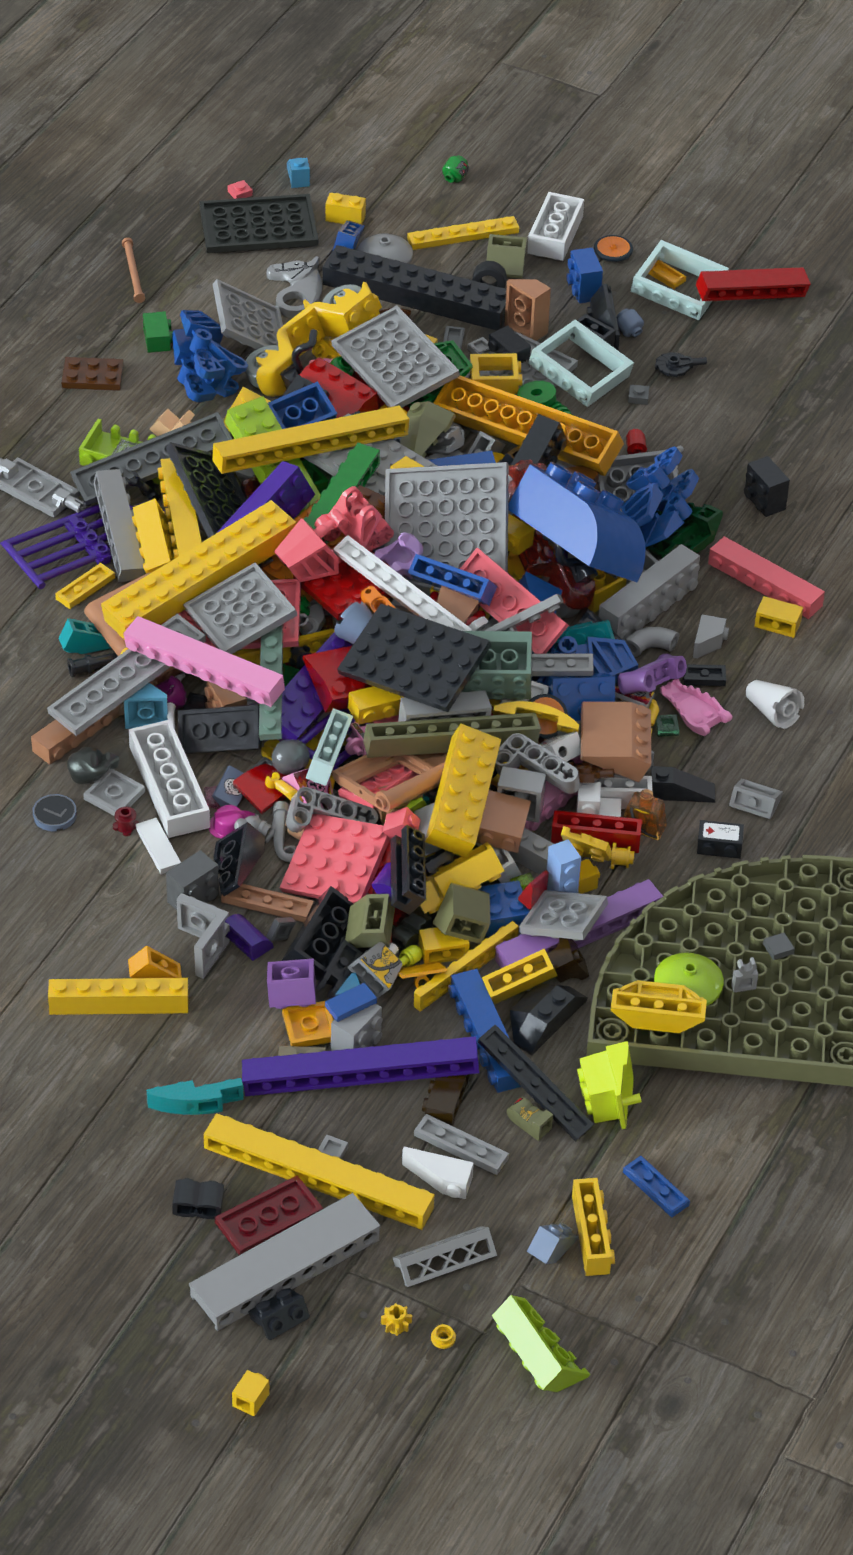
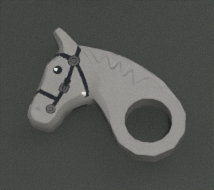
[266,256,322,318]

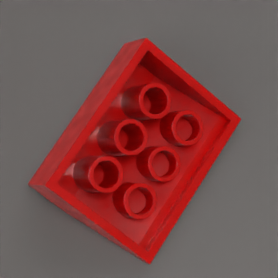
[300,357,378,418]
[302,646,372,713]

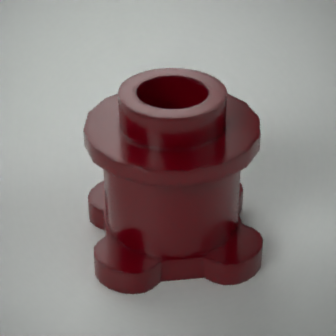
[113,807,139,836]

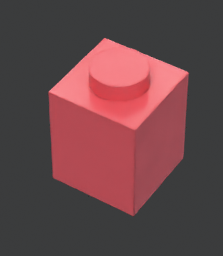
[382,807,421,839]

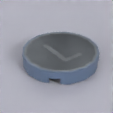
[33,794,77,832]

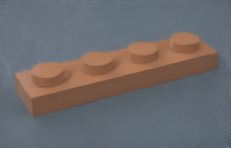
[221,884,314,922]

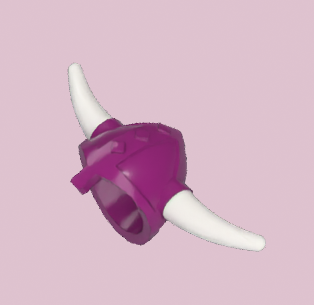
[155,673,187,729]

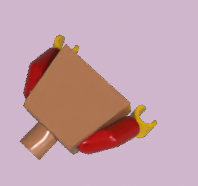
[429,586,490,626]

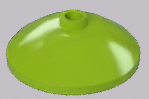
[654,953,724,1006]

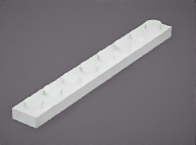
[333,535,472,631]

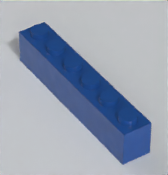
[448,969,521,1093]

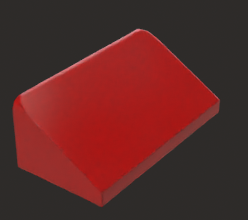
[518,870,549,910]

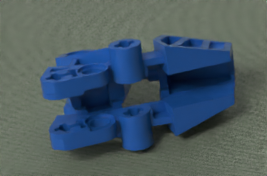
[172,310,248,402]
[621,446,699,548]
[532,636,638,687]

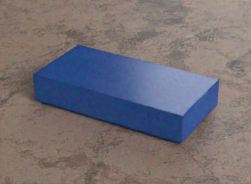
[325,982,377,1022]

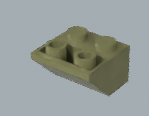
[486,234,527,279]
[433,883,490,944]
[345,894,395,948]

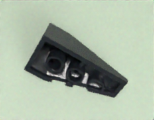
[213,822,266,896]

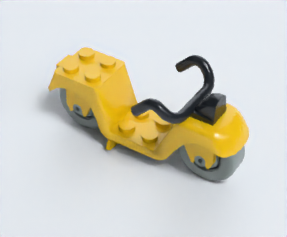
[245,282,382,397]

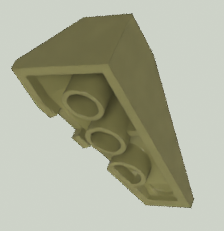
[400,401,456,457]

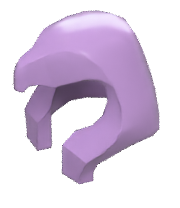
[374,532,423,581]

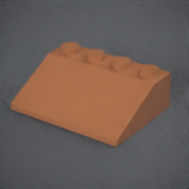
[581,702,651,782]

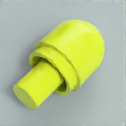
[399,945,423,968]

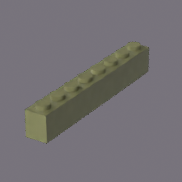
[363,713,541,758]

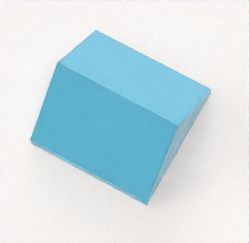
[124,683,168,729]

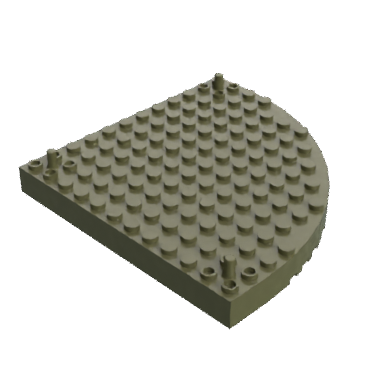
[586,855,853,1087]

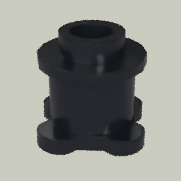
[289,645,312,670]

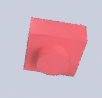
[228,180,253,199]

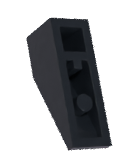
[651,766,715,803]

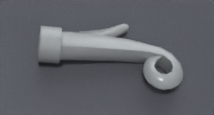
[265,801,297,862]

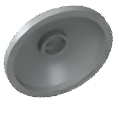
[357,233,413,264]

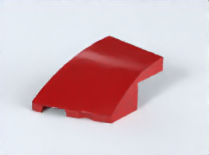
[233,764,287,814]

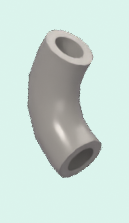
[625,627,679,657]

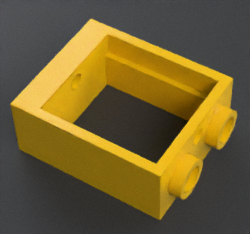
[470,353,522,394]

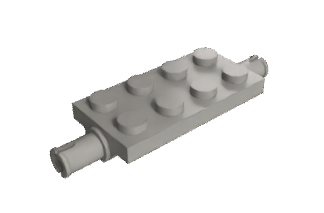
[0,457,86,518]

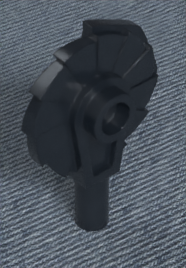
[655,352,707,377]

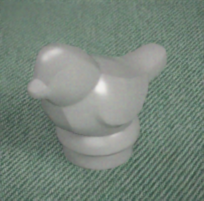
[234,813,271,837]

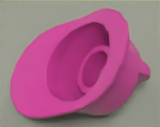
[208,805,255,839]

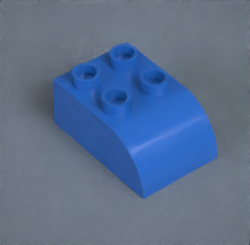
[508,462,646,582]

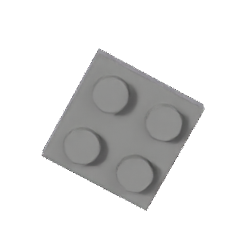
[83,768,145,816]

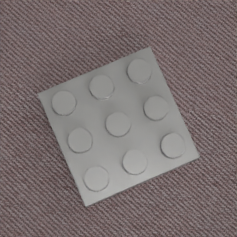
[519,890,608,940]

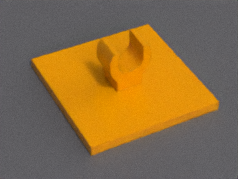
[398,962,447,988]

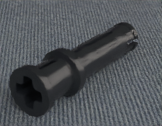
[67,653,118,677]

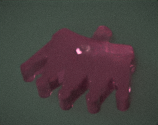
[203,785,220,810]

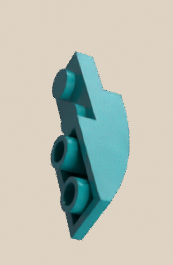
[546,620,615,654]
[146,1078,244,1115]

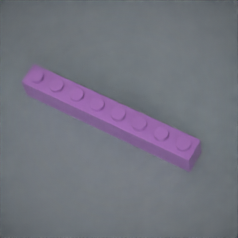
[495,879,663,968]

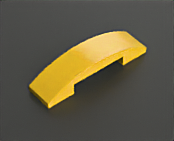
[493,701,579,734]

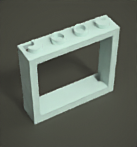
[631,240,729,320]
[528,320,634,407]

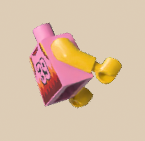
[265,768,335,809]

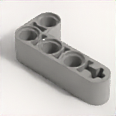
[495,733,581,794]
[286,787,378,833]

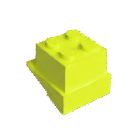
[577,1041,642,1129]

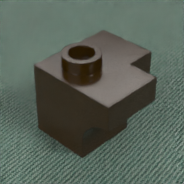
[547,938,589,983]

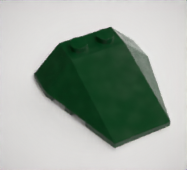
[647,502,723,558]

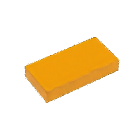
[648,260,686,289]

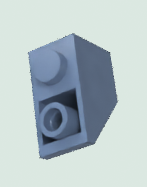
[527,1223,578,1264]

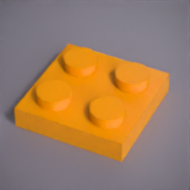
[282,1001,333,1047]

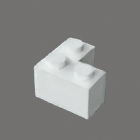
[576,782,621,817]

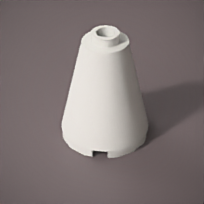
[746,680,804,729]

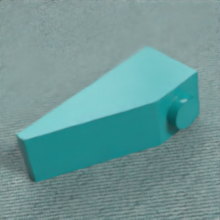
[58,618,111,654]

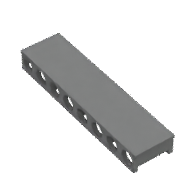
[189,1193,380,1331]

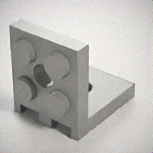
[177,893,230,979]

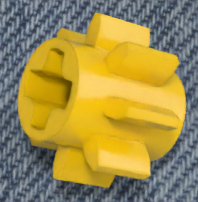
[381,1303,412,1336]

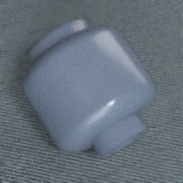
[616,309,644,337]

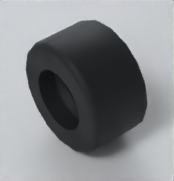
[472,261,507,288]

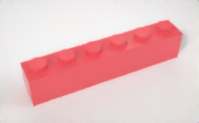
[708,536,825,619]

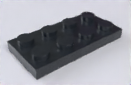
[178,705,262,754]

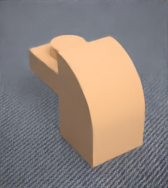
[149,409,195,436]

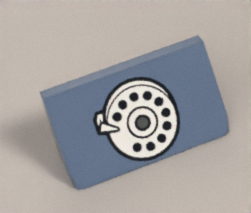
[212,766,243,807]

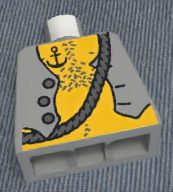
[347,942,402,998]

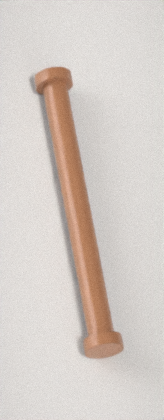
[122,238,145,303]

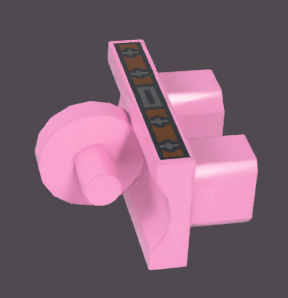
[345,722,366,756]

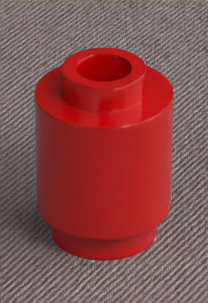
[626,429,647,454]

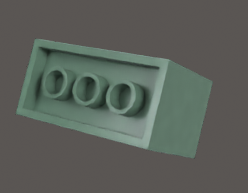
[461,631,532,700]

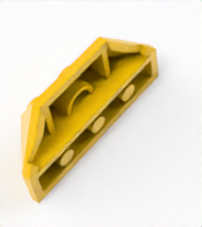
[611,980,707,1033]

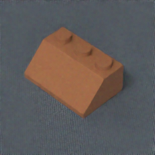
[505,279,551,341]

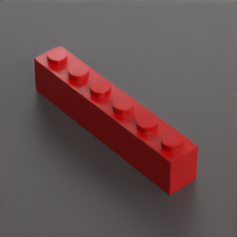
[695,267,811,301]

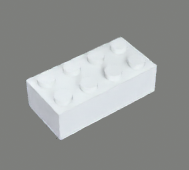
[527,192,584,261]

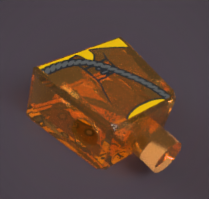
[623,789,667,841]

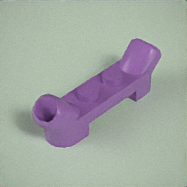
[618,653,687,695]

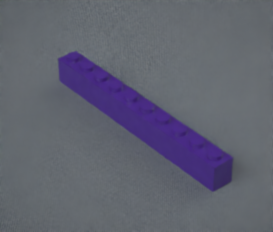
[242,1037,479,1096]

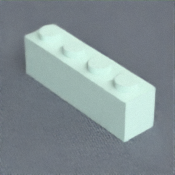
[306,708,353,786]

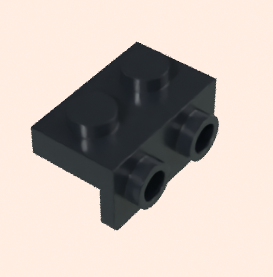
[248,1288,310,1340]

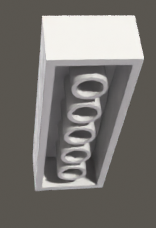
[129,719,210,838]

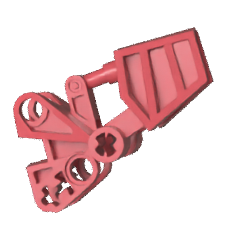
[274,486,394,582]

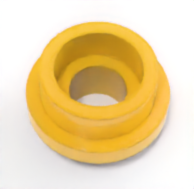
[431,1324,456,1349]

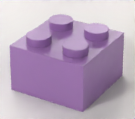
[267,959,316,1009]

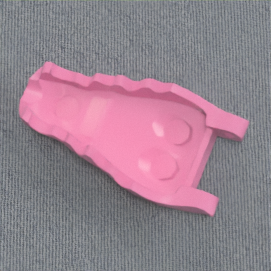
[660,679,732,736]

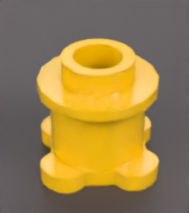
[611,843,635,869]

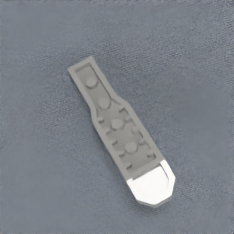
[484,594,564,631]

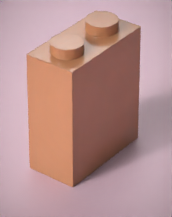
[476,790,531,853]

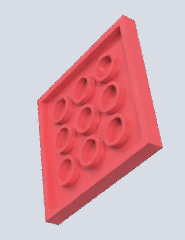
[279,814,390,903]

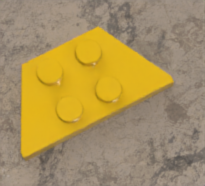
[561,826,612,862]

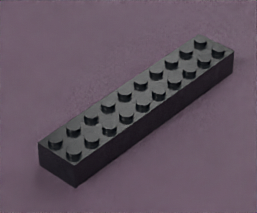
[322,245,506,331]

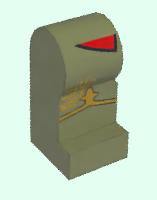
[507,1097,553,1141]

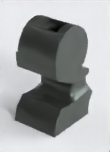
[392,908,433,949]

